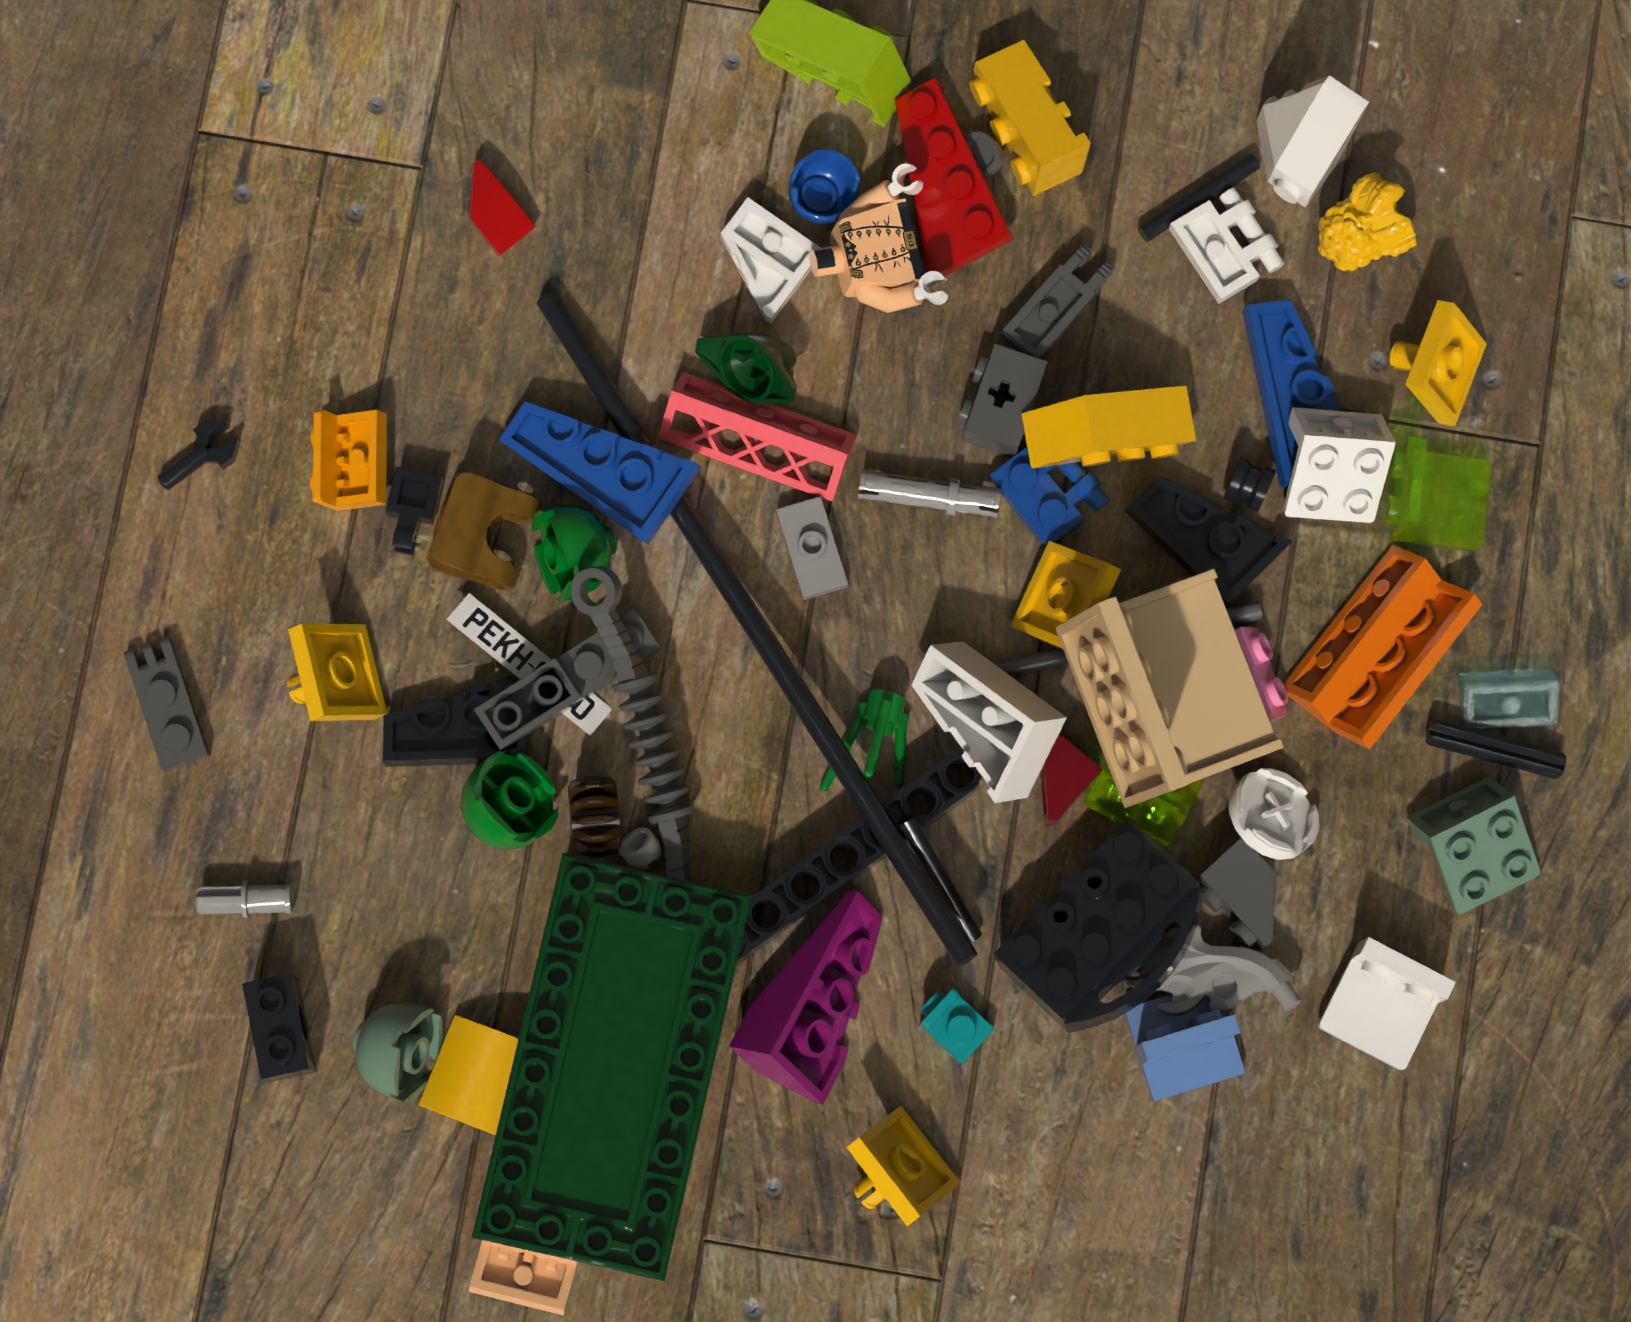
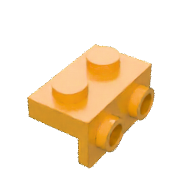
[310,409,387,511]

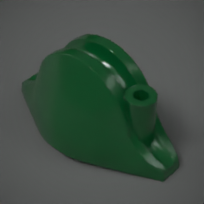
[695,332,797,404]

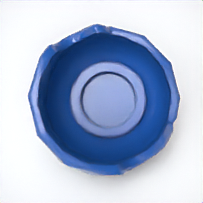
[788,148,860,224]

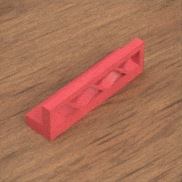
[658,372,857,501]

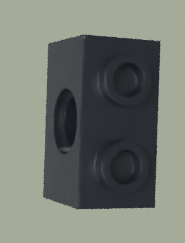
[242,973,317,1083]

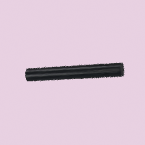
[1138,153,1260,242]
[897,814,982,943]

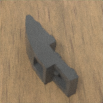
[474,608,660,750]

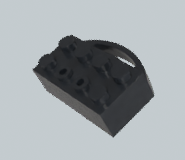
[994,818,1202,1033]

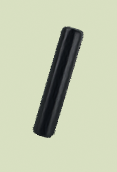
[1426,719,1566,779]

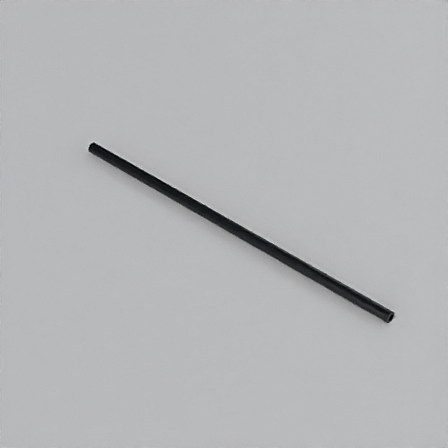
[537,291,978,967]

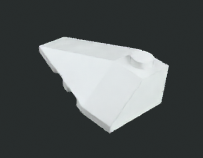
[1256,75,1369,208]

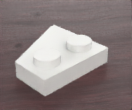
[721,197,821,324]

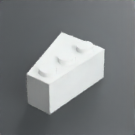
[911,642,1067,803]

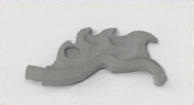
[1125,923,1302,1015]

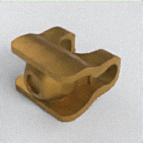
[427,473,542,591]

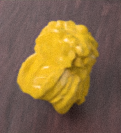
[1318,172,1417,271]

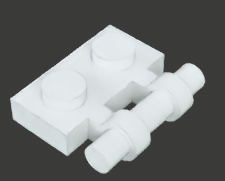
[1169,187,1285,304]

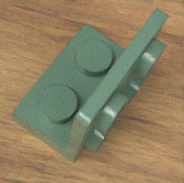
[1406,776,1541,915]

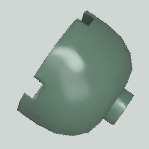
[353,1001,443,1103]

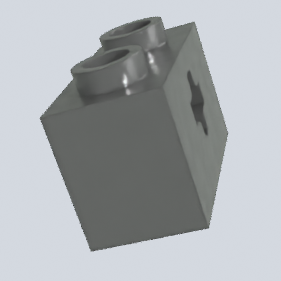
[958,344,1048,458]

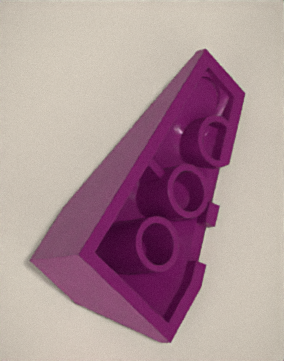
[729,890,883,1105]

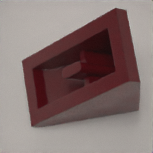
[1040,733,1102,827]

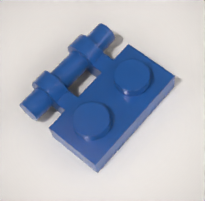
[989,447,1110,548]

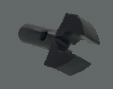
[157,421,240,490]

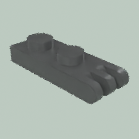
[124,636,210,772]

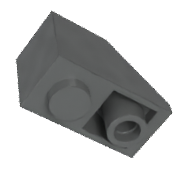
[1196,838,1275,951]

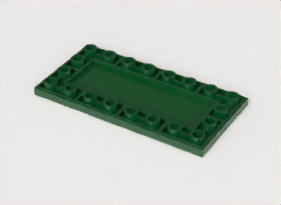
[471,853,752,1281]

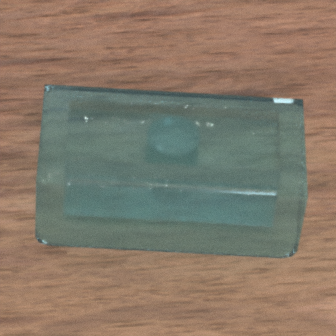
[1458,668,1559,729]

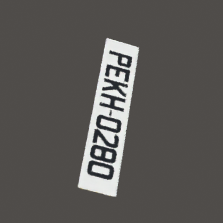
[447,593,612,735]

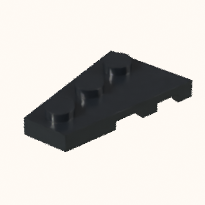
[1125,475,1292,608]
[383,672,528,767]

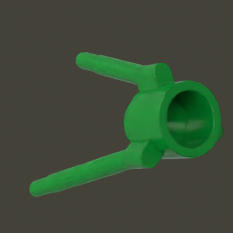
[820,689,910,791]

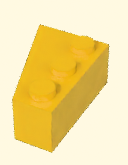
[969,40,1091,196]
[1021,386,1196,469]

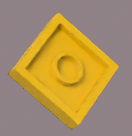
[1390,300,1487,426]
[1010,541,1121,649]
[287,623,388,721]
[846,1106,961,1226]

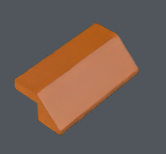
[1283,545,1483,750]

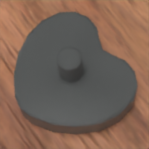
[966,131,1004,179]

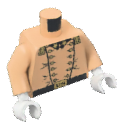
[810,163,948,313]

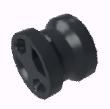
[1223,455,1276,513]

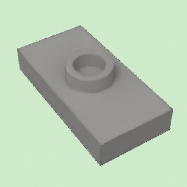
[776,496,848,600]

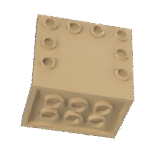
[1055,569,1284,808]

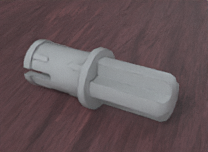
[195,880,294,919]

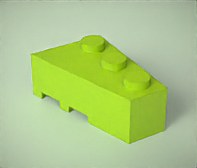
[749,0,912,128]

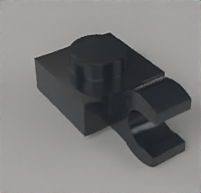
[386,467,443,556]

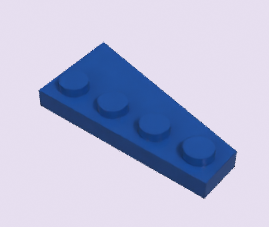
[1242,299,1340,488]
[499,401,702,545]

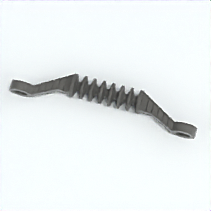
[570,566,696,882]

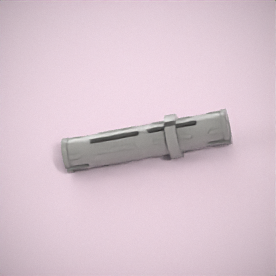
[858,469,1002,518]

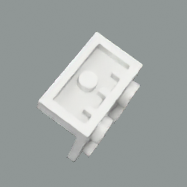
[1283,407,1396,523]
[1318,937,1456,1070]

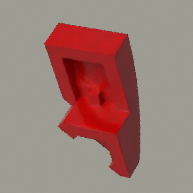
[467,159,536,256]

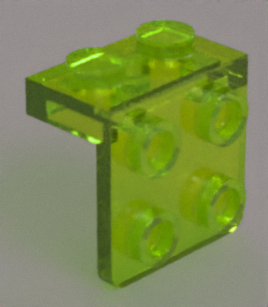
[1384,437,1491,552]

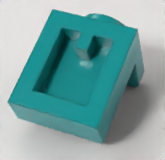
[919,988,995,1065]

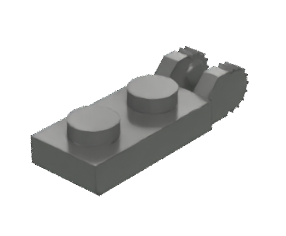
[1000,243,1115,359]

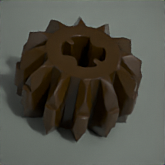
[568,775,621,858]

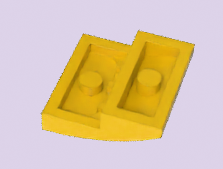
[418,1015,519,1135]

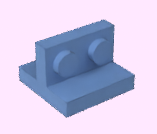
[1124,995,1246,1102]

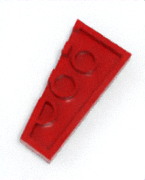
[895,78,1015,277]

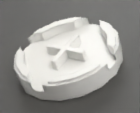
[1229,768,1319,860]

